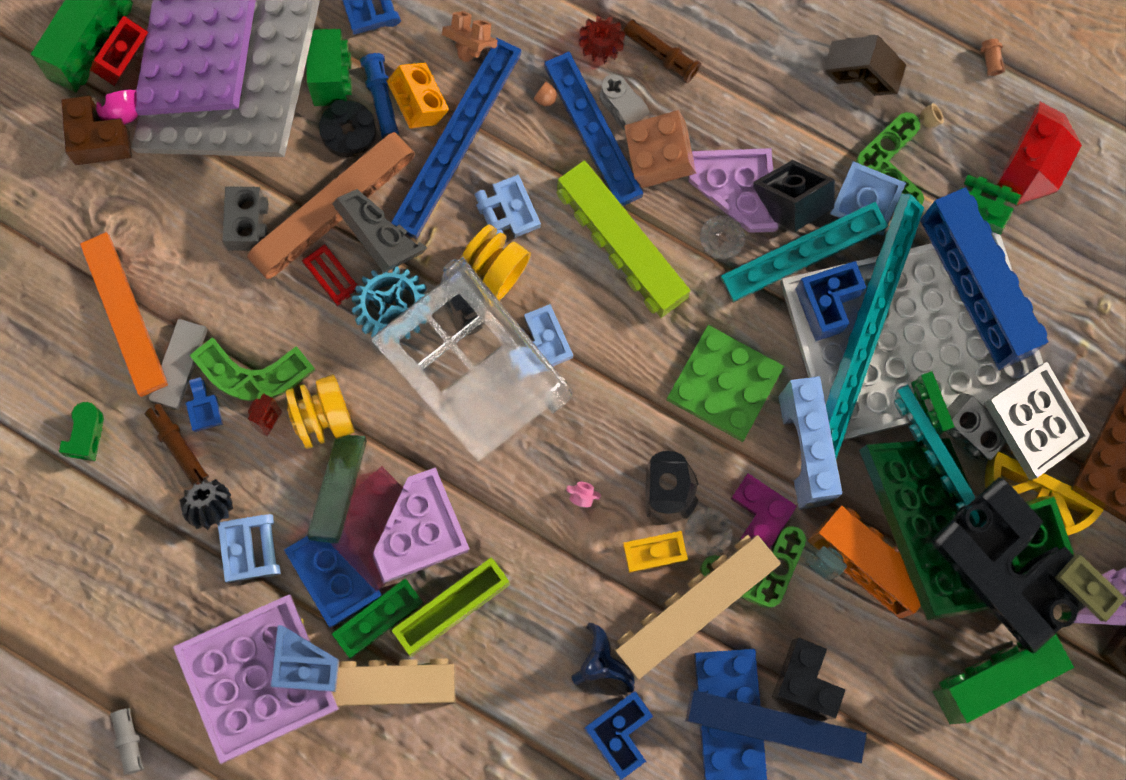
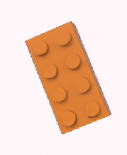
[808,505,921,619]

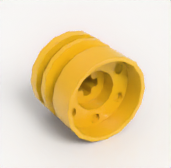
[455,224,531,302]
[286,374,355,449]

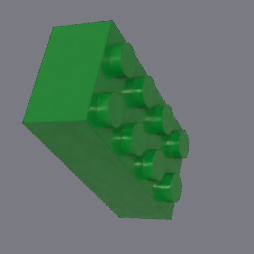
[31,0,133,93]
[932,634,1074,725]

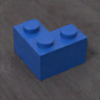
[795,261,867,342]
[583,691,653,780]

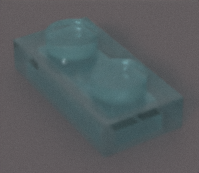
[805,546,847,582]

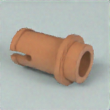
[980,38,1005,76]

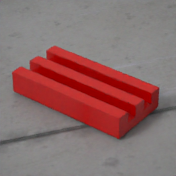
[302,244,358,306]

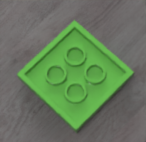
[666,325,784,442]

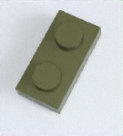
[1055,554,1126,622]

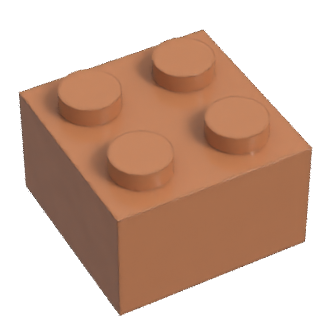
[624,110,696,188]

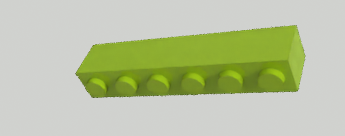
[556,160,691,318]

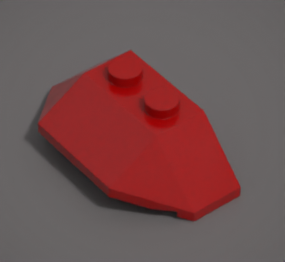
[996,101,1082,206]

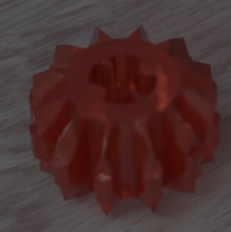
[578,15,625,64]

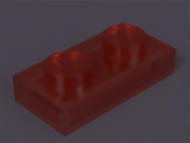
[248,393,282,437]

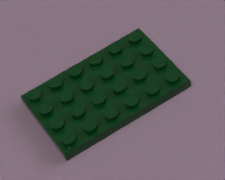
[859,438,989,620]

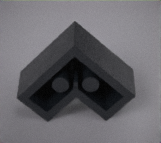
[772,637,846,720]

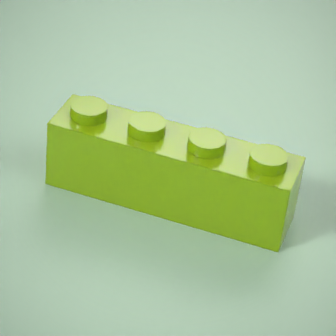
[392,557,510,658]

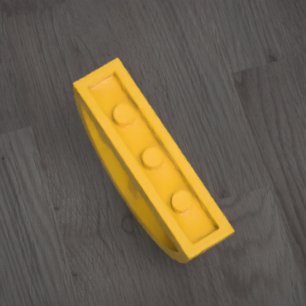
[985,451,1104,536]

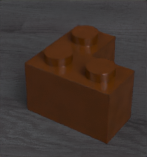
[61,96,132,165]

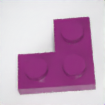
[731,473,797,549]

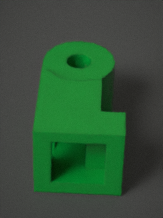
[59,402,104,461]

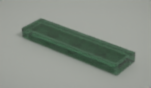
[307,435,367,543]

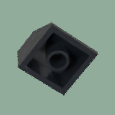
[753,160,835,232]

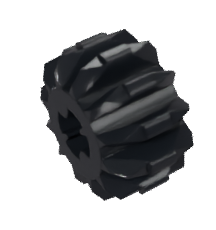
[179,479,233,530]

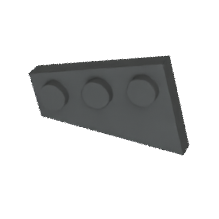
[332,189,427,273]

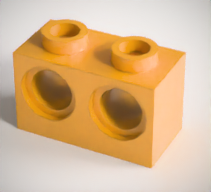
[386,63,449,129]

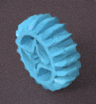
[352,267,430,344]

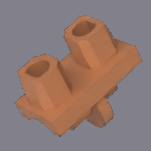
[442,11,498,62]

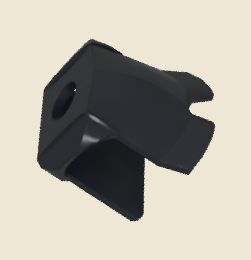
[645,451,699,519]

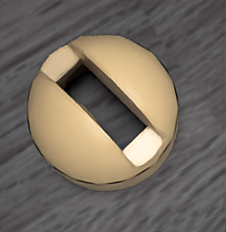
[919,103,944,128]

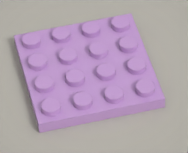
[173,594,339,764]

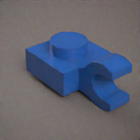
[185,377,223,432]

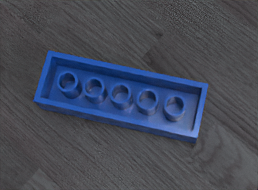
[920,187,1049,371]

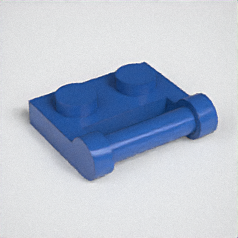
[342,0,401,35]

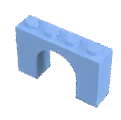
[778,376,842,510]

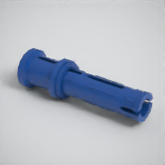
[360,53,399,139]

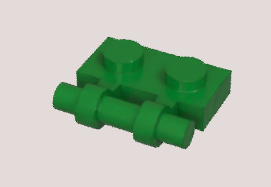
[960,174,1021,235]
[911,371,954,435]

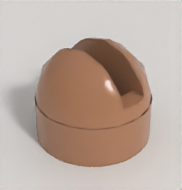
[533,81,557,107]

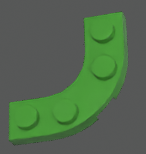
[189,337,316,401]

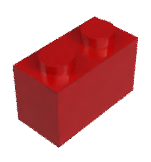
[90,16,148,86]

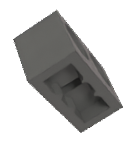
[222,187,269,251]
[946,392,1006,460]

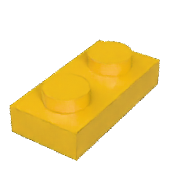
[623,531,688,573]

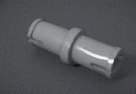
[110,708,144,775]

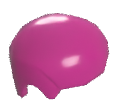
[96,89,138,125]

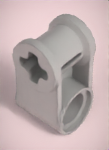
[600,74,649,130]

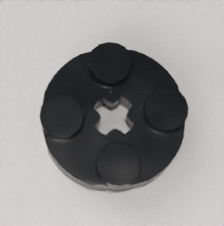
[319,100,376,157]

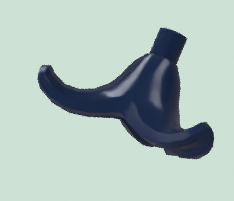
[571,623,635,692]

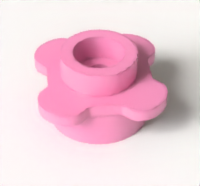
[566,482,601,507]

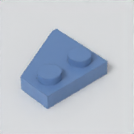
[271,625,339,692]

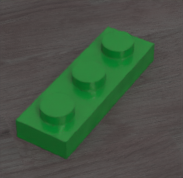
[332,578,424,659]

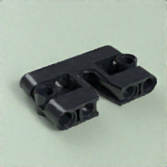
[931,477,1085,654]

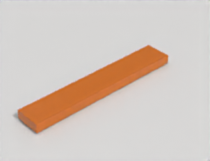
[80,232,168,397]

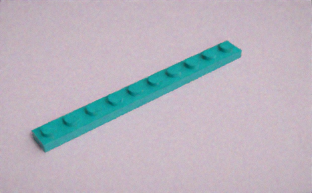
[826,194,924,459]

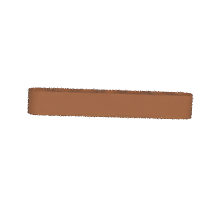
[247,132,415,279]

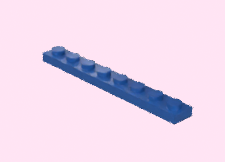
[391,38,521,240]

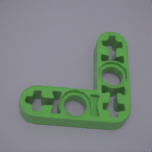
[856,112,924,206]
[700,526,806,609]

